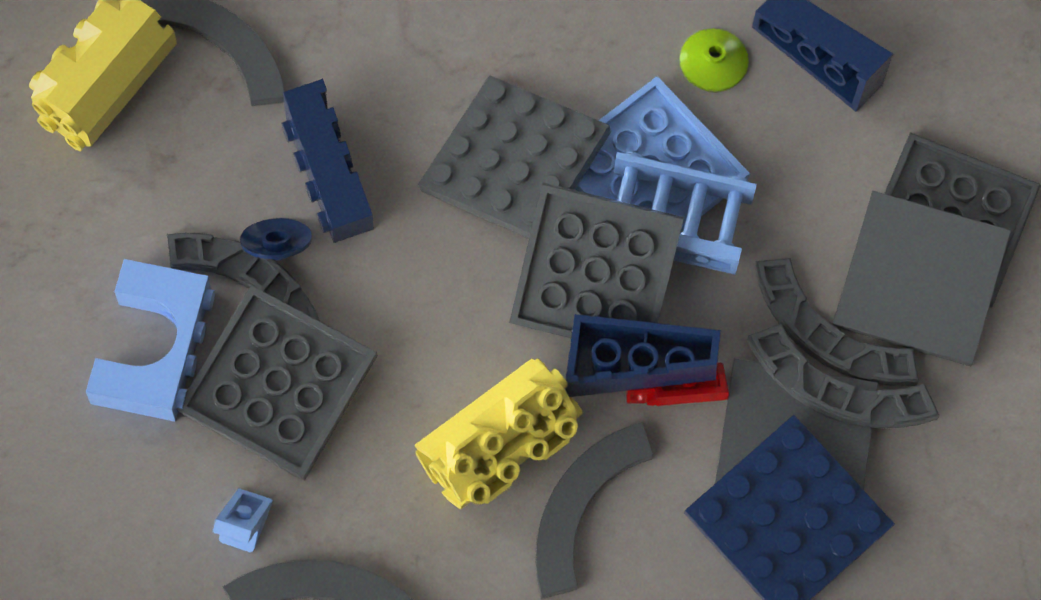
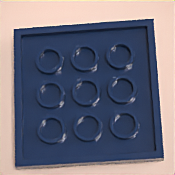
[684,415,895,600]

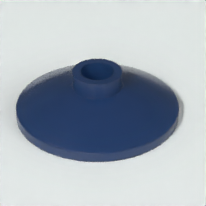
[240,218,312,261]

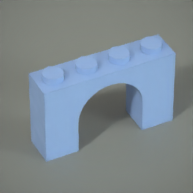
[86,259,215,421]

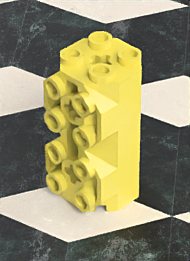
[29,0,177,151]
[415,358,583,510]

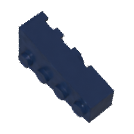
[752,0,893,112]
[281,79,374,243]
[566,314,721,397]

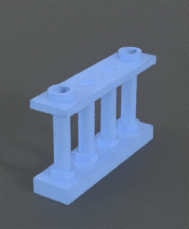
[614,152,757,275]

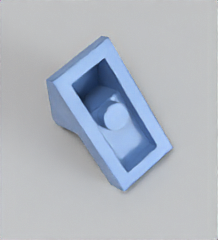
[213,488,273,552]

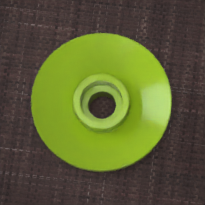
[680,29,749,92]

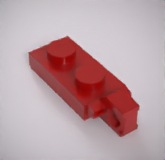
[625,362,729,406]

